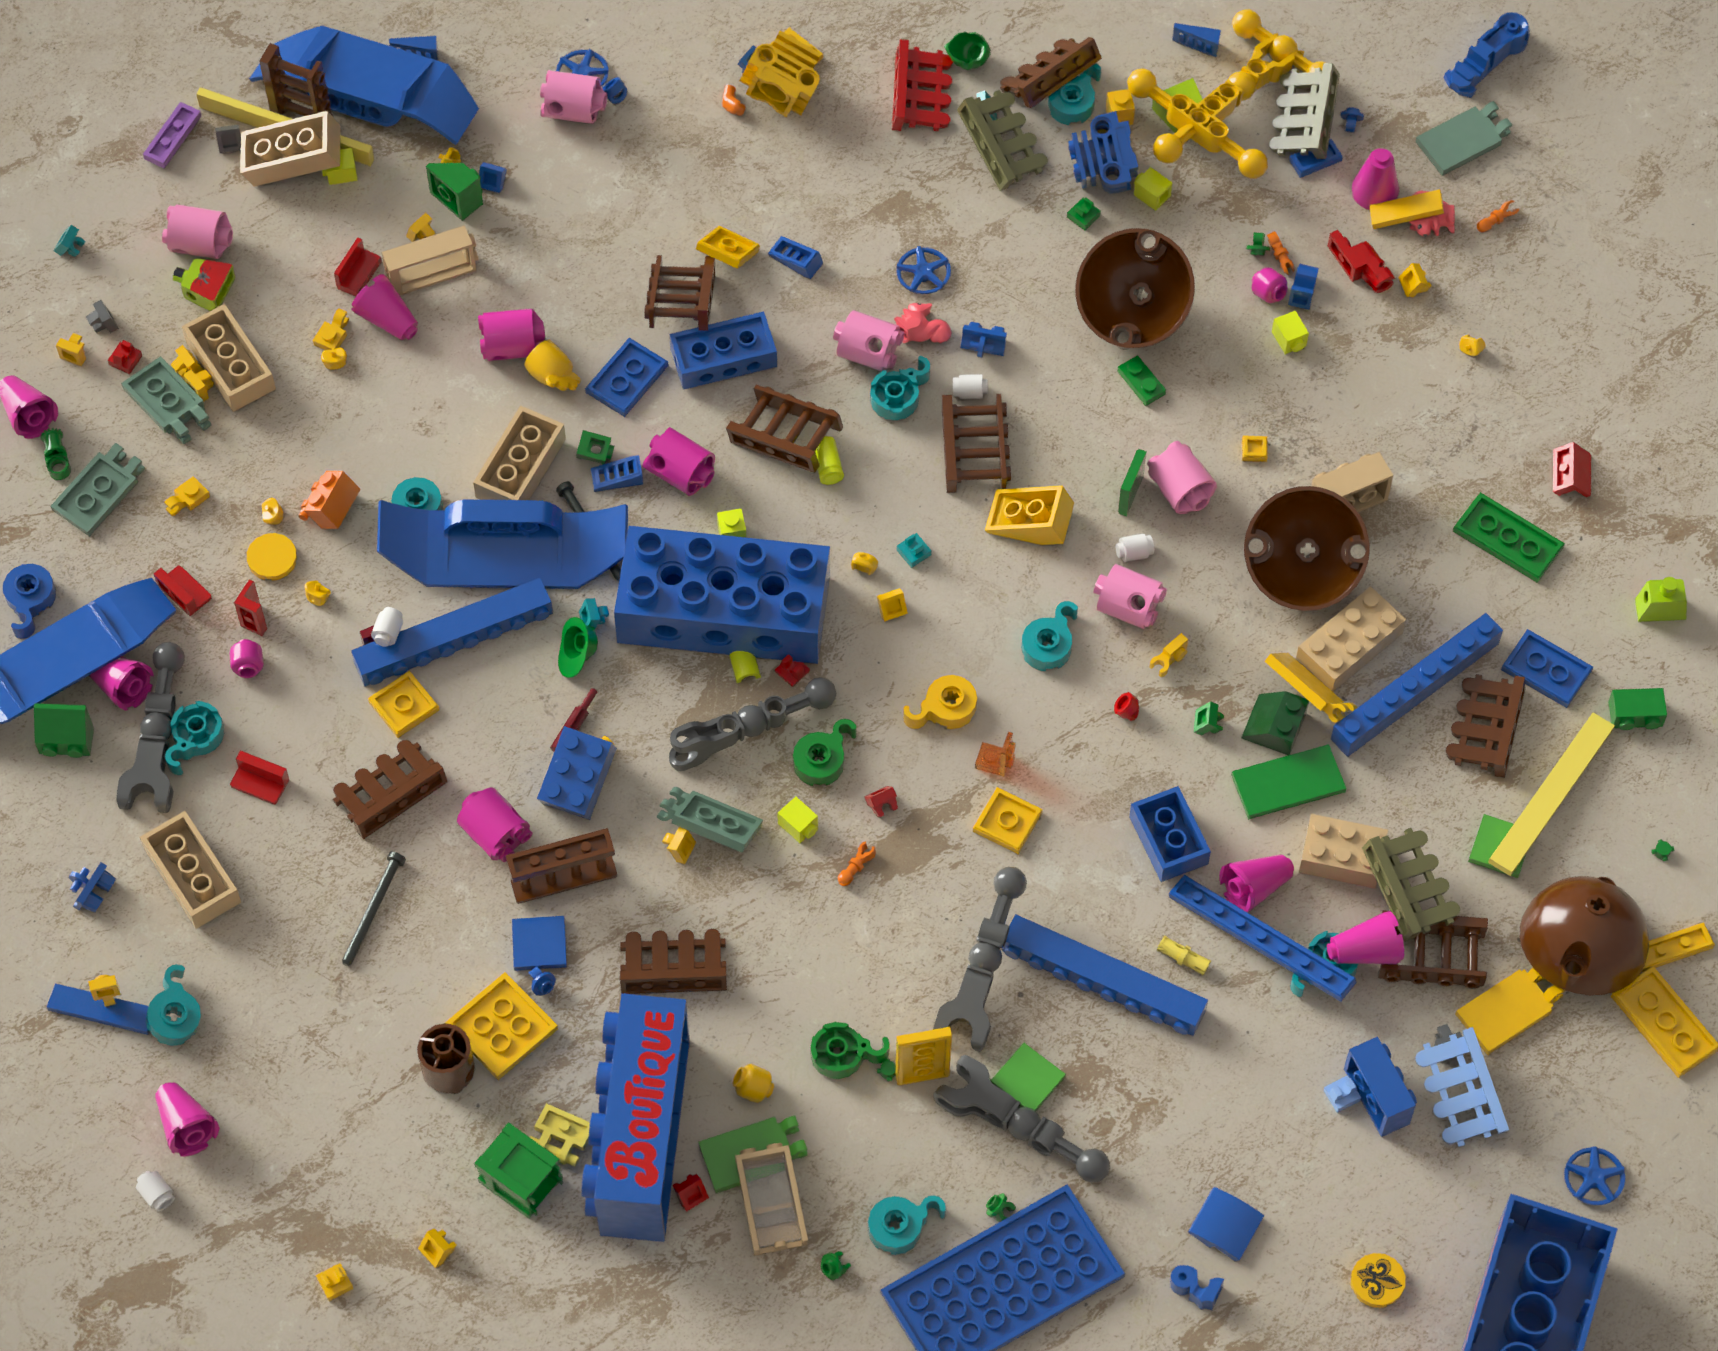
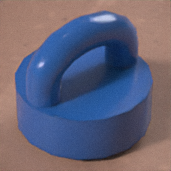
[603,77,628,104]

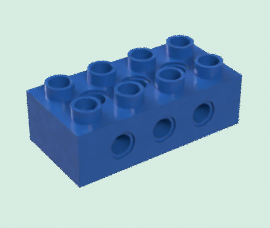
[614,526,830,664]

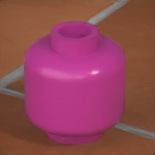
[1252,267,1288,303]
[229,639,264,678]

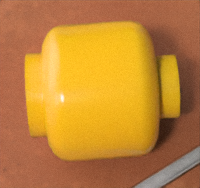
[733,1064,774,1103]

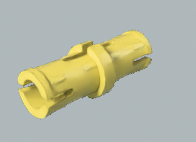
[1157,936,1211,975]

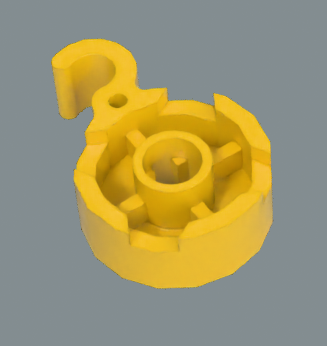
[903,675,977,729]

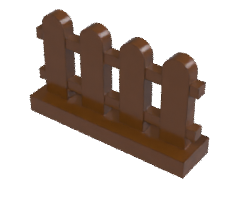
[1000,37,1102,108]
[1446,674,1526,778]
[333,740,448,840]
[620,929,727,994]

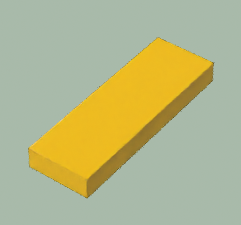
[1370,189,1444,229]
[1641,922,1715,973]

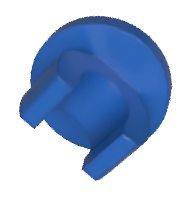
[1340,107,1364,133]
[528,967,556,996]

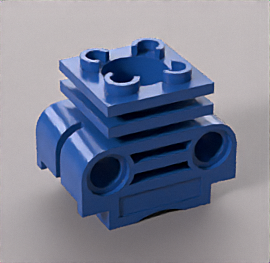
[1068,111,1139,194]

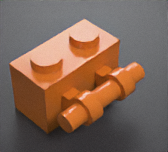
[298,471,361,529]

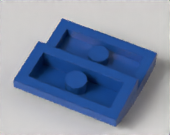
[1188,1187,1264,1262]

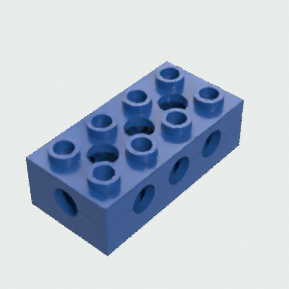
[669,311,777,390]

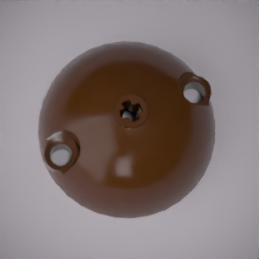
[1075,228,1195,350]
[1244,486,1370,611]
[1519,876,1649,996]

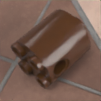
[417,1023,475,1094]

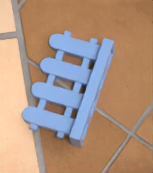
[1415,1027,1509,1147]

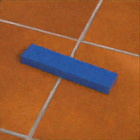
[47,983,150,1035]

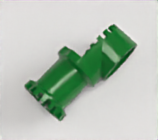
[41,428,71,480]

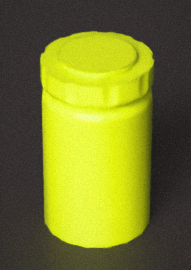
[815,436,844,485]
[729,651,761,683]

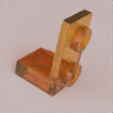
[975,731,1016,777]

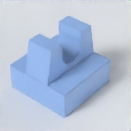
[1323,1075,1361,1113]

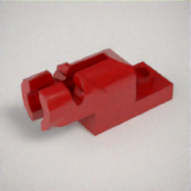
[1327,230,1395,293]

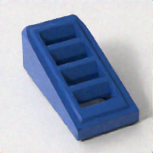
[1172,23,1221,57]
[389,36,439,61]
[768,236,823,279]
[591,455,643,492]

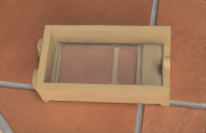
[735,1143,808,1256]

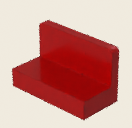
[334,237,382,297]
[1553,442,1591,497]
[153,565,212,616]
[234,579,268,636]
[230,750,290,805]

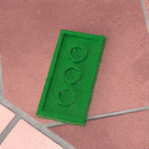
[1453,492,1565,583]
[1231,744,1347,820]

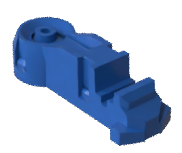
[1444,12,1530,98]

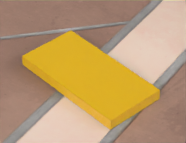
[1611,966,1718,1078]
[895,1027,952,1086]

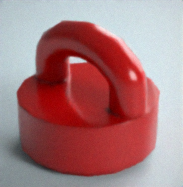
[1114,692,1139,721]

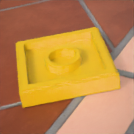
[696,226,760,269]
[368,670,440,738]
[973,787,1043,854]

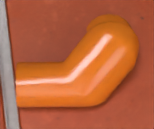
[722,85,746,116]

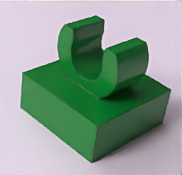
[1067,198,1101,231]
[1193,701,1224,736]

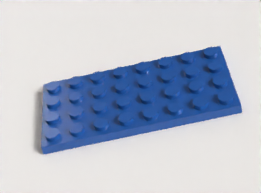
[880,1184,1125,1351]

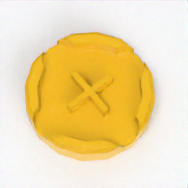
[247,533,297,581]

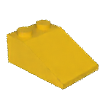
[985,486,1074,545]

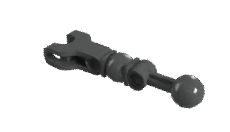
[116,642,185,813]
[669,677,837,771]
[933,866,1027,1052]
[933,1055,1110,1183]

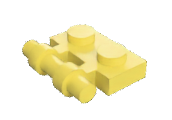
[530,1103,590,1167]

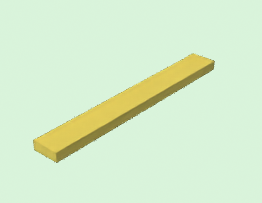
[196,88,374,166]
[1488,713,1615,876]

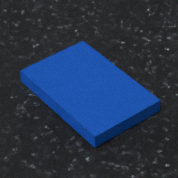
[585,337,669,417]
[1501,629,1594,708]

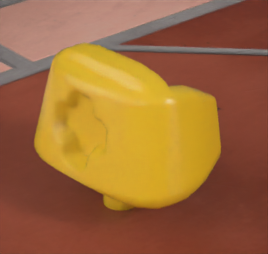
[438,147,461,163]
[1459,335,1486,356]
[321,347,347,370]
[262,498,283,525]
[851,552,878,575]
[305,580,331,606]

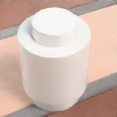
[953,374,988,399]
[1115,534,1154,562]
[371,607,403,647]
[135,1170,175,1212]

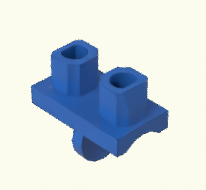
[960,321,1007,358]
[69,862,116,912]

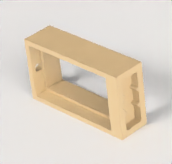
[381,225,479,296]

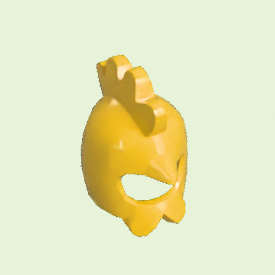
[524,339,581,391]

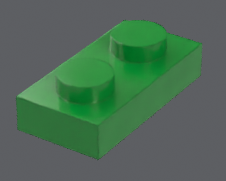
[1117,355,1166,406]

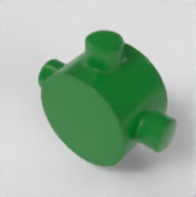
[1651,839,1674,861]
[877,1058,896,1082]

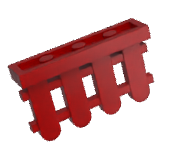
[892,39,953,131]

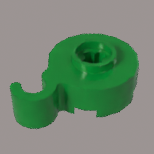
[793,719,857,786]
[810,1022,890,1079]

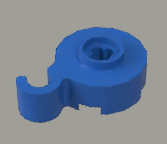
[3,564,56,639]

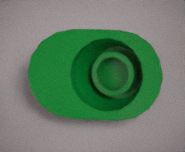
[558,617,598,678]

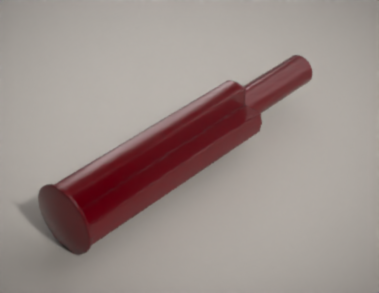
[550,688,598,752]

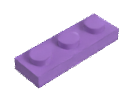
[143,102,202,169]

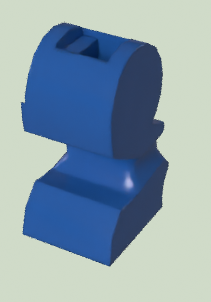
[1288,263,1319,310]
[1170,1265,1224,1310]

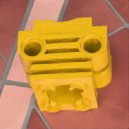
[739,31,821,117]

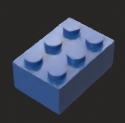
[537,726,617,820]
[1129,786,1211,882]
[1344,1036,1417,1137]

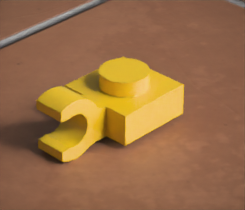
[313,308,349,350]
[164,476,210,516]
[1149,633,1188,677]
[88,975,121,1007]

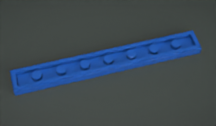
[1169,874,1356,1002]

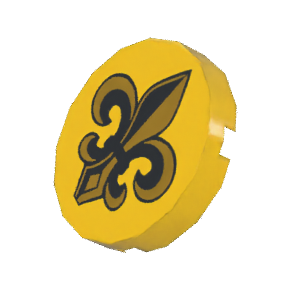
[1350,1253,1406,1308]

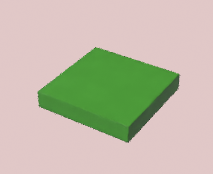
[1468,814,1526,878]
[991,1043,1066,1111]

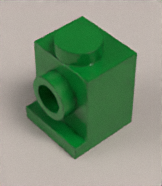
[576,430,615,464]

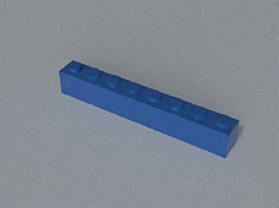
[351,578,553,687]
[1331,613,1503,757]
[1003,914,1208,1036]

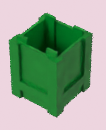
[474,1122,563,1219]

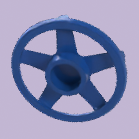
[556,49,609,87]
[896,246,951,294]
[1564,1146,1625,1205]

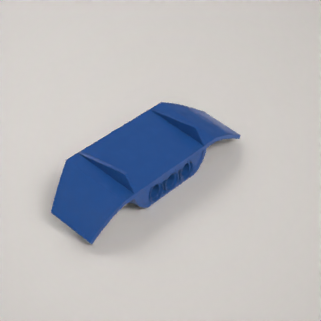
[249,25,479,145]
[377,499,628,589]
[0,578,176,724]

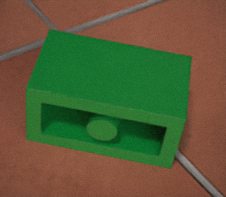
[1608,688,1667,730]

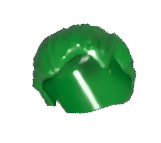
[944,31,991,70]

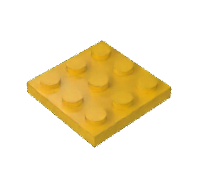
[445,972,558,1081]

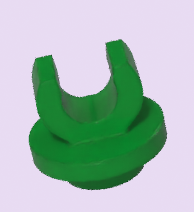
[1246,232,1270,256]
[986,1193,1016,1222]
[821,1251,851,1280]

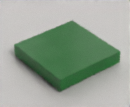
[1118,449,1147,516]

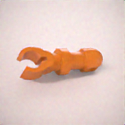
[1477,200,1519,232]
[1267,231,1295,275]
[838,841,876,886]

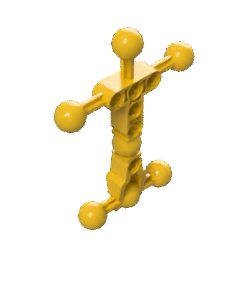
[1127,9,1326,179]

